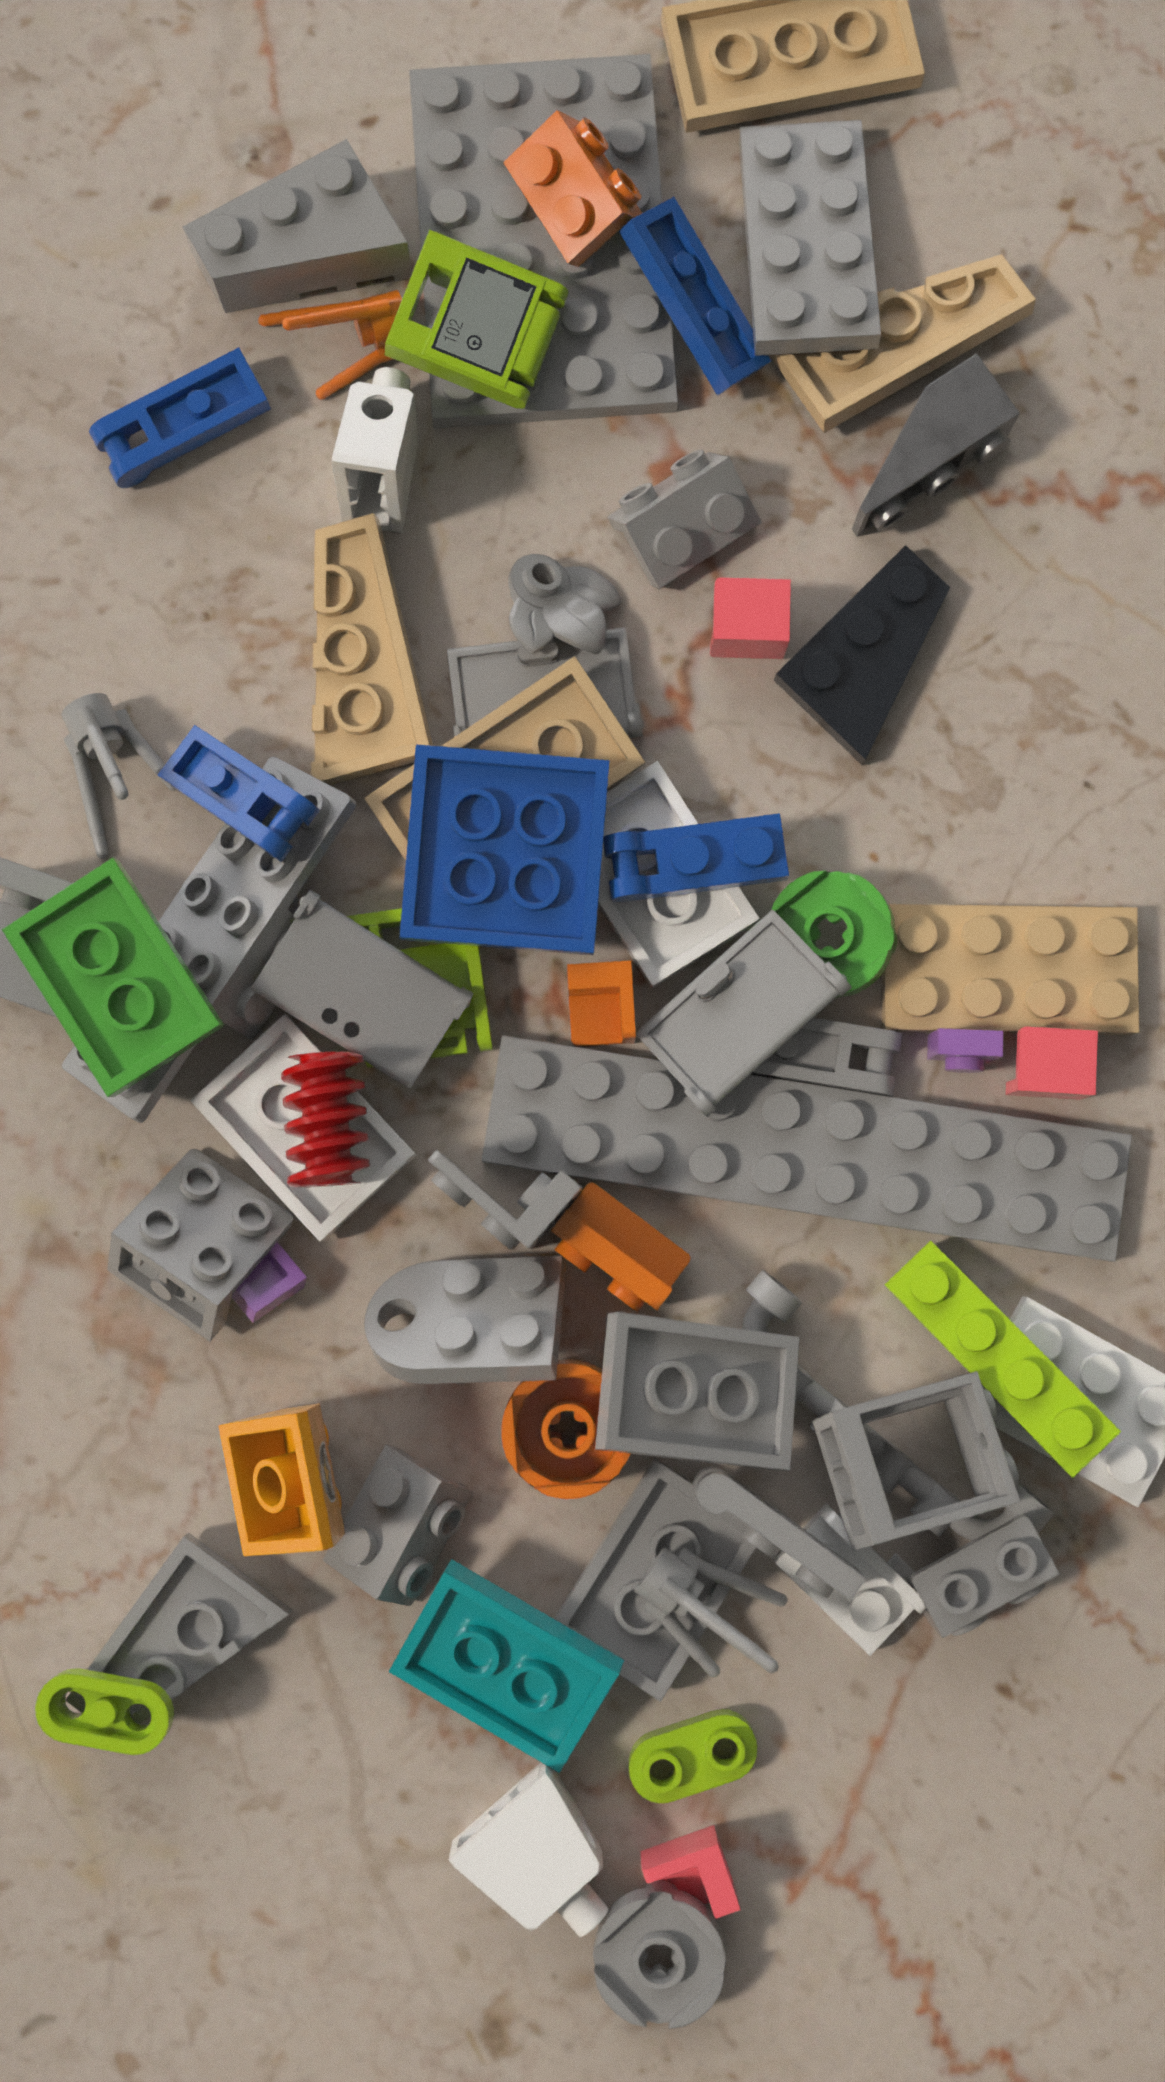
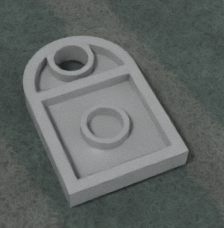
[364,1256,567,1384]

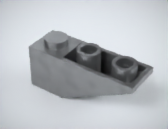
[852,353,1020,536]

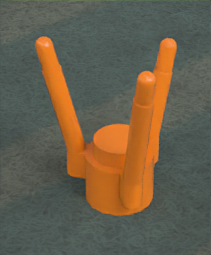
[258,290,402,400]

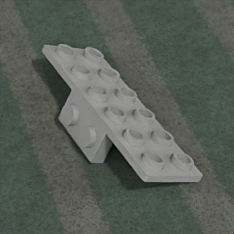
[62,757,357,1123]

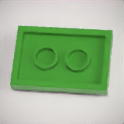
[2,858,225,1097]

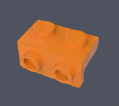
[503,110,642,267]
[551,1183,691,1313]

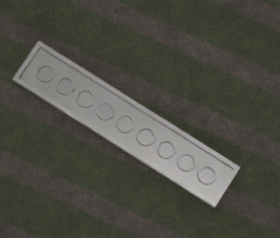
[482,1036,1132,1262]

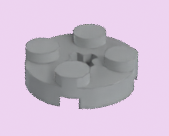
[593,1880,726,2029]

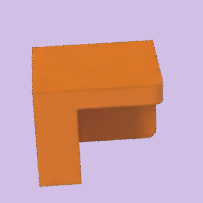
[567,960,636,1047]

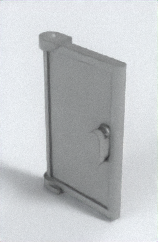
[447,627,644,738]
[251,890,474,1089]
[636,909,852,1117]

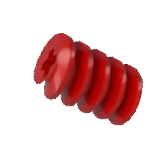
[281,1052,370,1188]

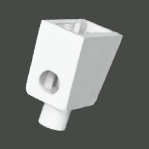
[331,367,418,533]
[448,1762,609,1937]

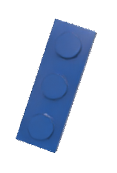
[619,197,771,396]

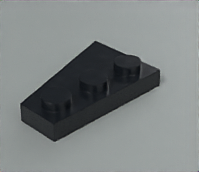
[774,545,950,765]

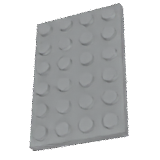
[409,54,678,428]

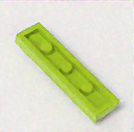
[884,1240,1121,1479]

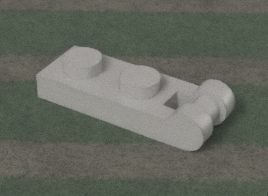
[751,1018,903,1097]
[693,1466,866,1601]

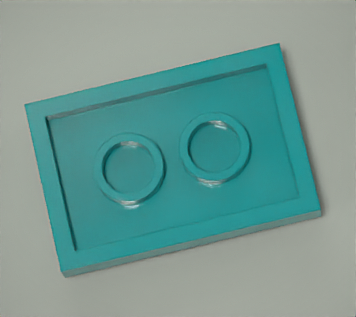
[388,1559,624,1773]

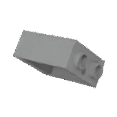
[812,1371,1021,1551]

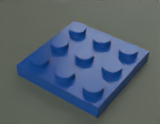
[400,744,610,955]

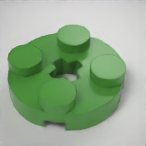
[772,870,898,999]

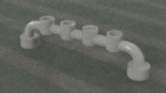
[742,1269,1055,1541]

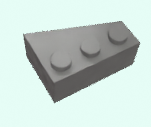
[183,139,412,313]

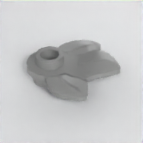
[508,554,621,654]

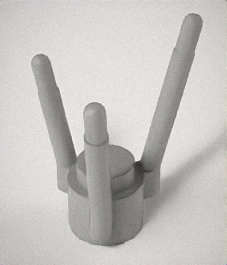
[61,693,176,859]
[634,1547,787,1677]

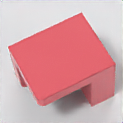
[710,577,791,659]
[1006,1026,1098,1100]
[640,1825,741,1919]

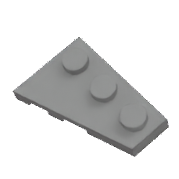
[66,1533,292,1724]

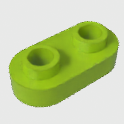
[35,1668,174,1755]
[629,1709,757,1804]

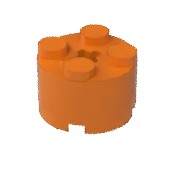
[501,1359,631,1499]

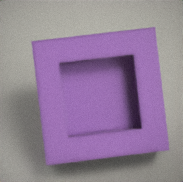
[927,1028,1003,1073]
[232,1242,307,1323]

